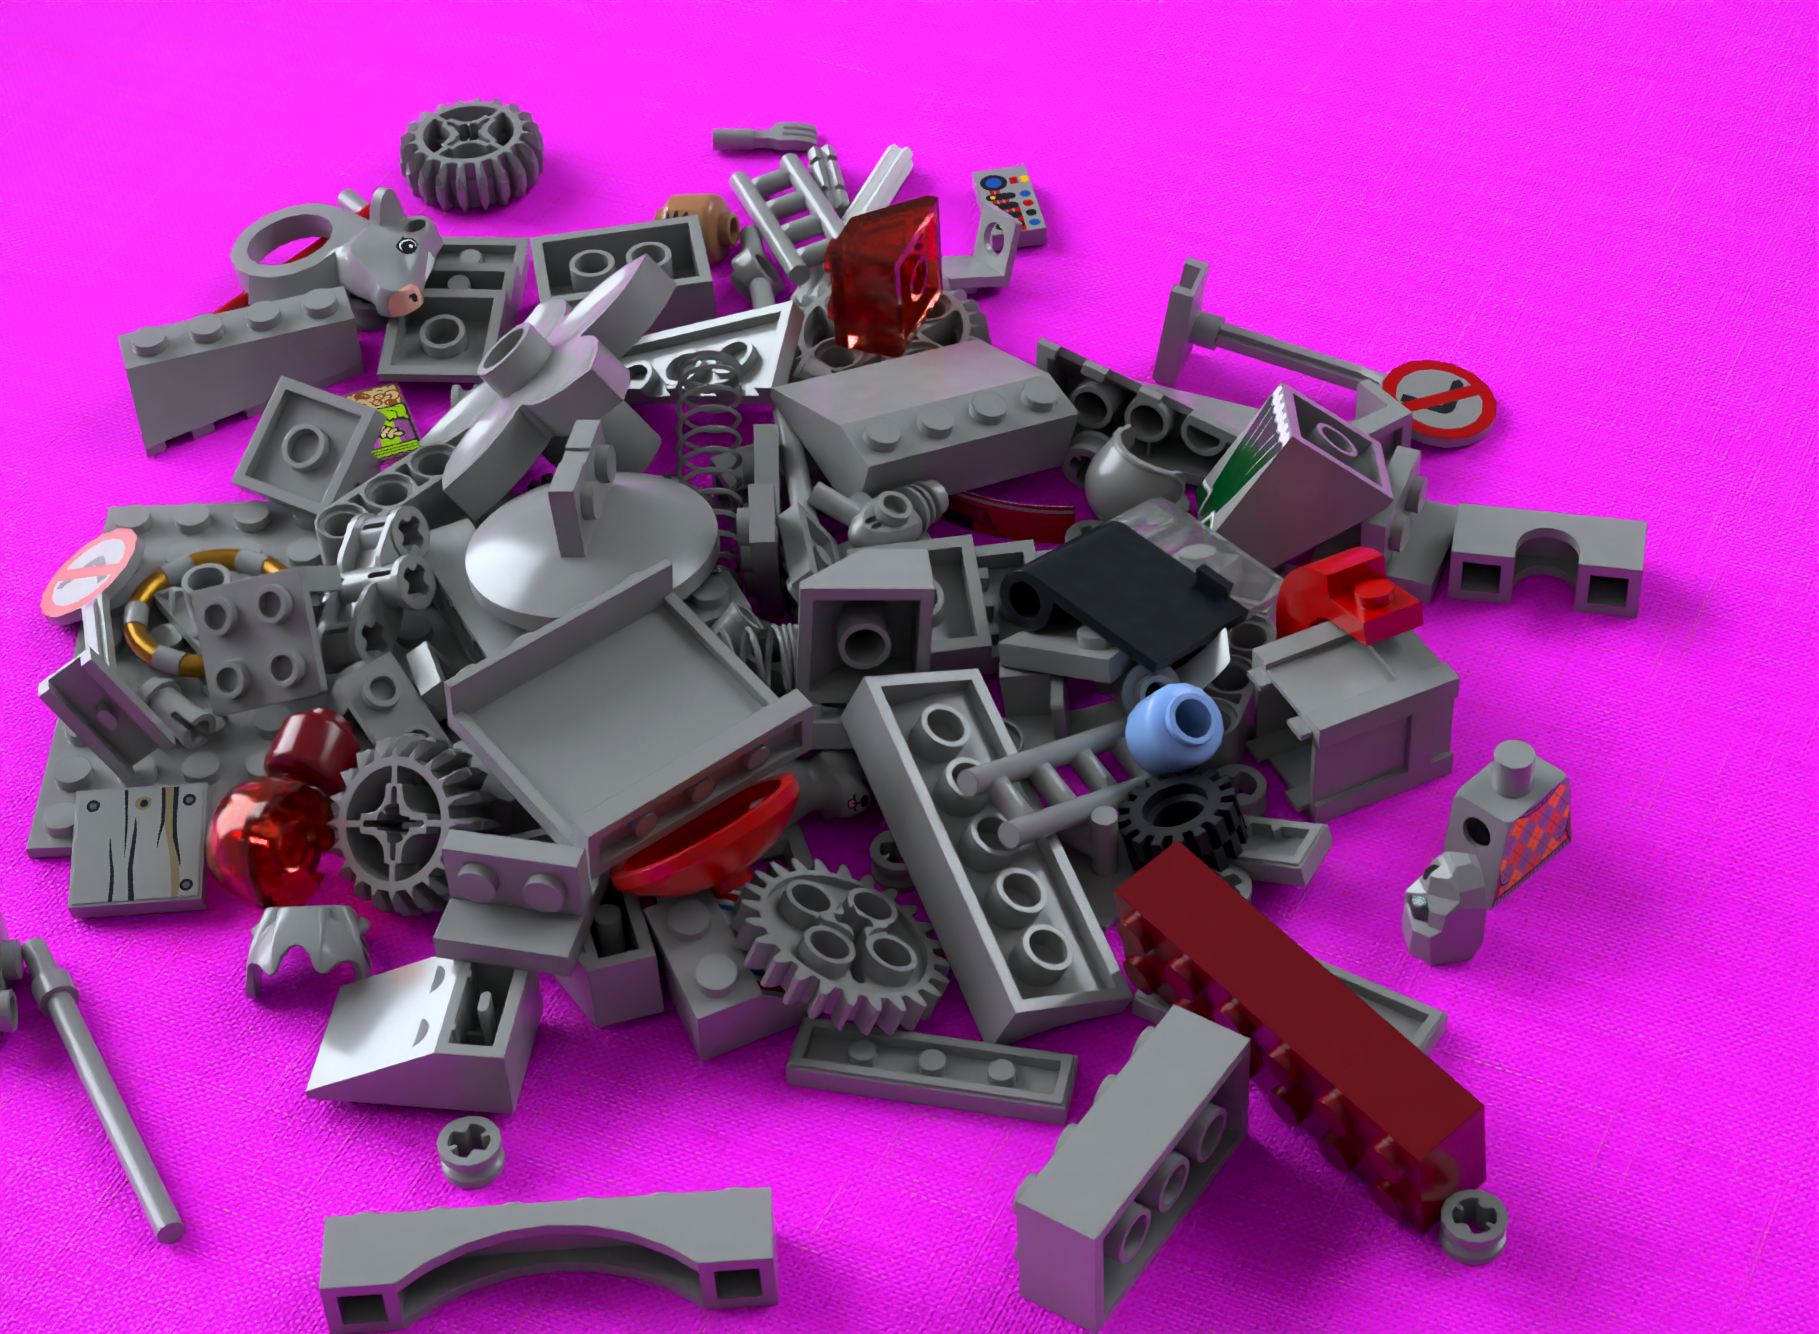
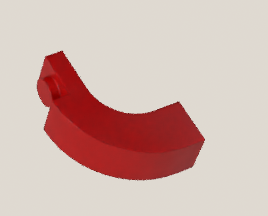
[1276,546,1424,646]

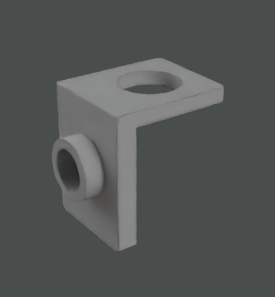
[919,203,1022,294]

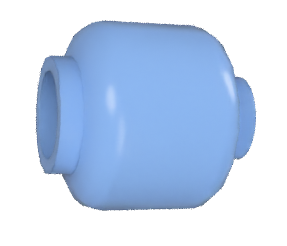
[1125,683,1224,778]

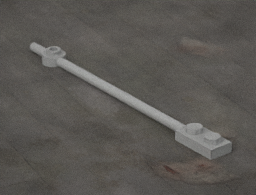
[730,225,841,604]

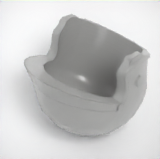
[1084,424,1191,535]

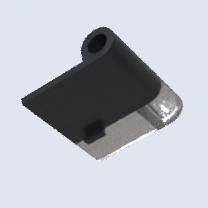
[999,497,1284,674]

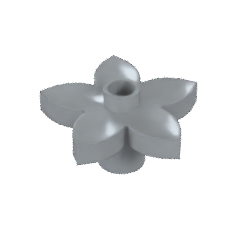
[418,253,677,522]

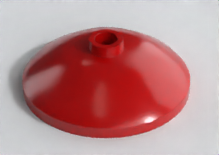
[610,773,801,898]

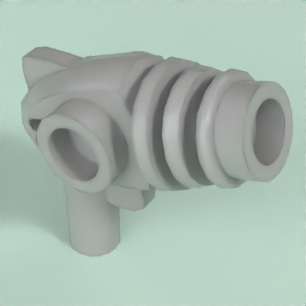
[807,479,949,548]

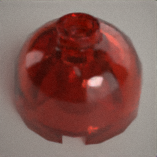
[205,776,335,909]

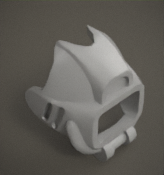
[246,905,371,999]

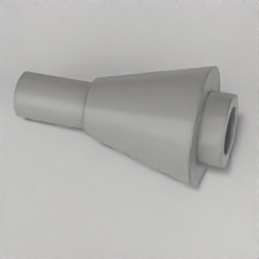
[1095,664,1180,715]

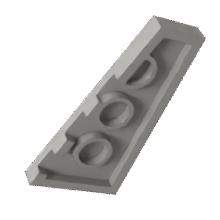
[619,300,805,404]

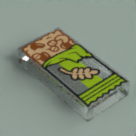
[341,381,422,471]

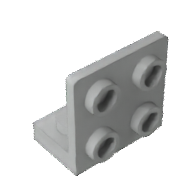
[190,565,343,716]

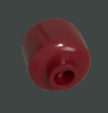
[263,708,362,809]

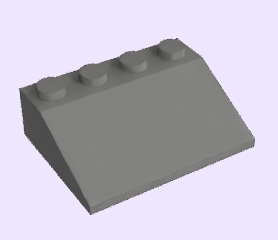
[770,339,1079,499]

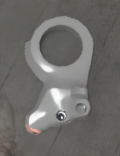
[230,187,444,317]

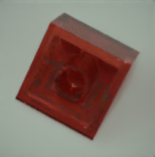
[824,195,943,358]

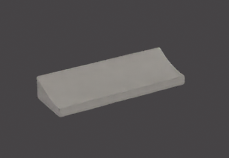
[840,668,1134,1045]

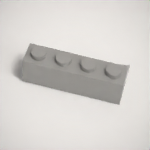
[117,286,365,458]
[1036,337,1259,486]

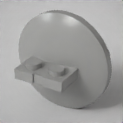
[465,420,720,633]

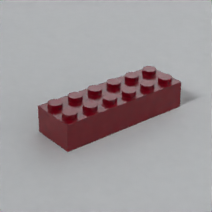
[1114,840,1486,1235]

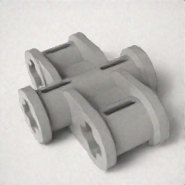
[313,506,436,674]

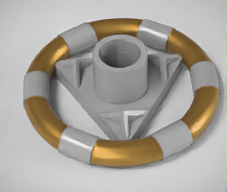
[122,548,288,678]

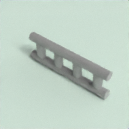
[729,153,863,285]
[957,717,1167,849]

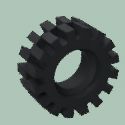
[1118,766,1248,872]

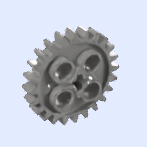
[730,858,951,1035]

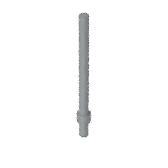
[21,937,185,1244]

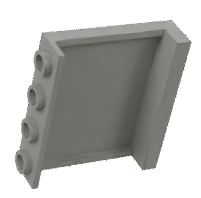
[444,558,813,880]

